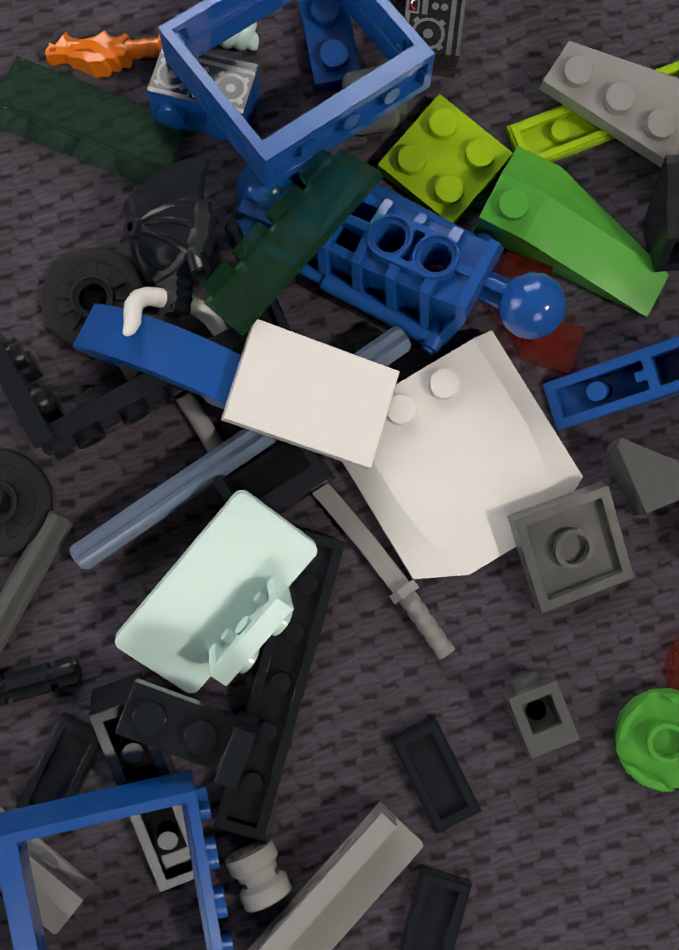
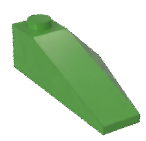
[474,146,669,318]

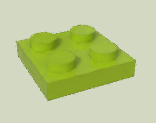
[377,94,513,224]

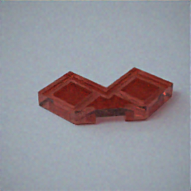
[493,252,585,376]

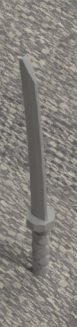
[268,441,455,660]

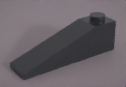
[89,672,194,892]

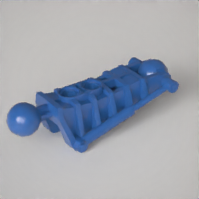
[224,157,567,356]

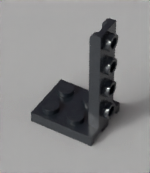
[0,329,244,461]

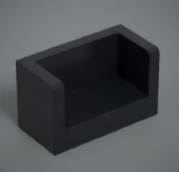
[213,441,336,515]

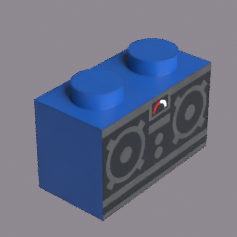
[147,48,260,141]

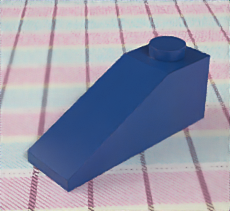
[543,336,679,430]

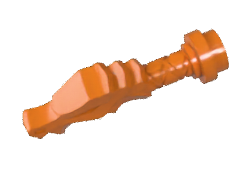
[45,30,162,78]

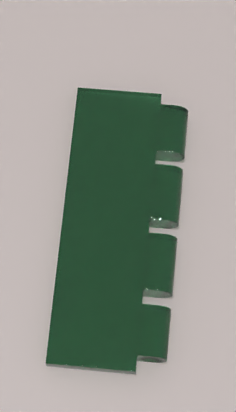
[0,56,189,185]
[200,149,383,336]

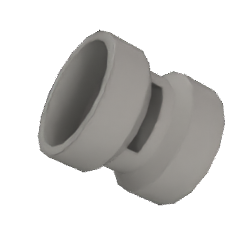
[225,837,292,912]

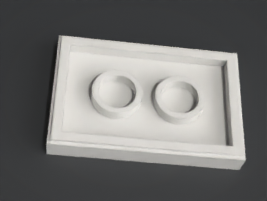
[221,318,400,469]

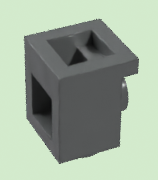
[502,671,580,759]

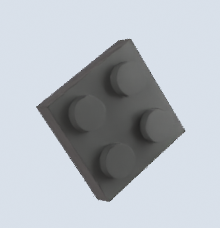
[507,482,634,613]

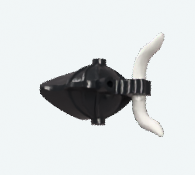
[122,157,228,337]

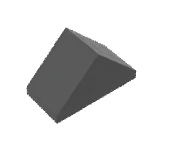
[605,438,679,516]

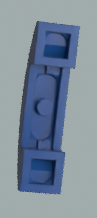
[72,303,241,410]

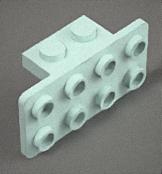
[115,490,317,693]

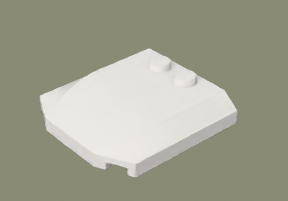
[342,331,583,579]

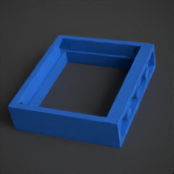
[158,0,435,190]
[0,769,234,950]

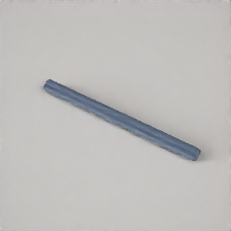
[69,326,411,569]

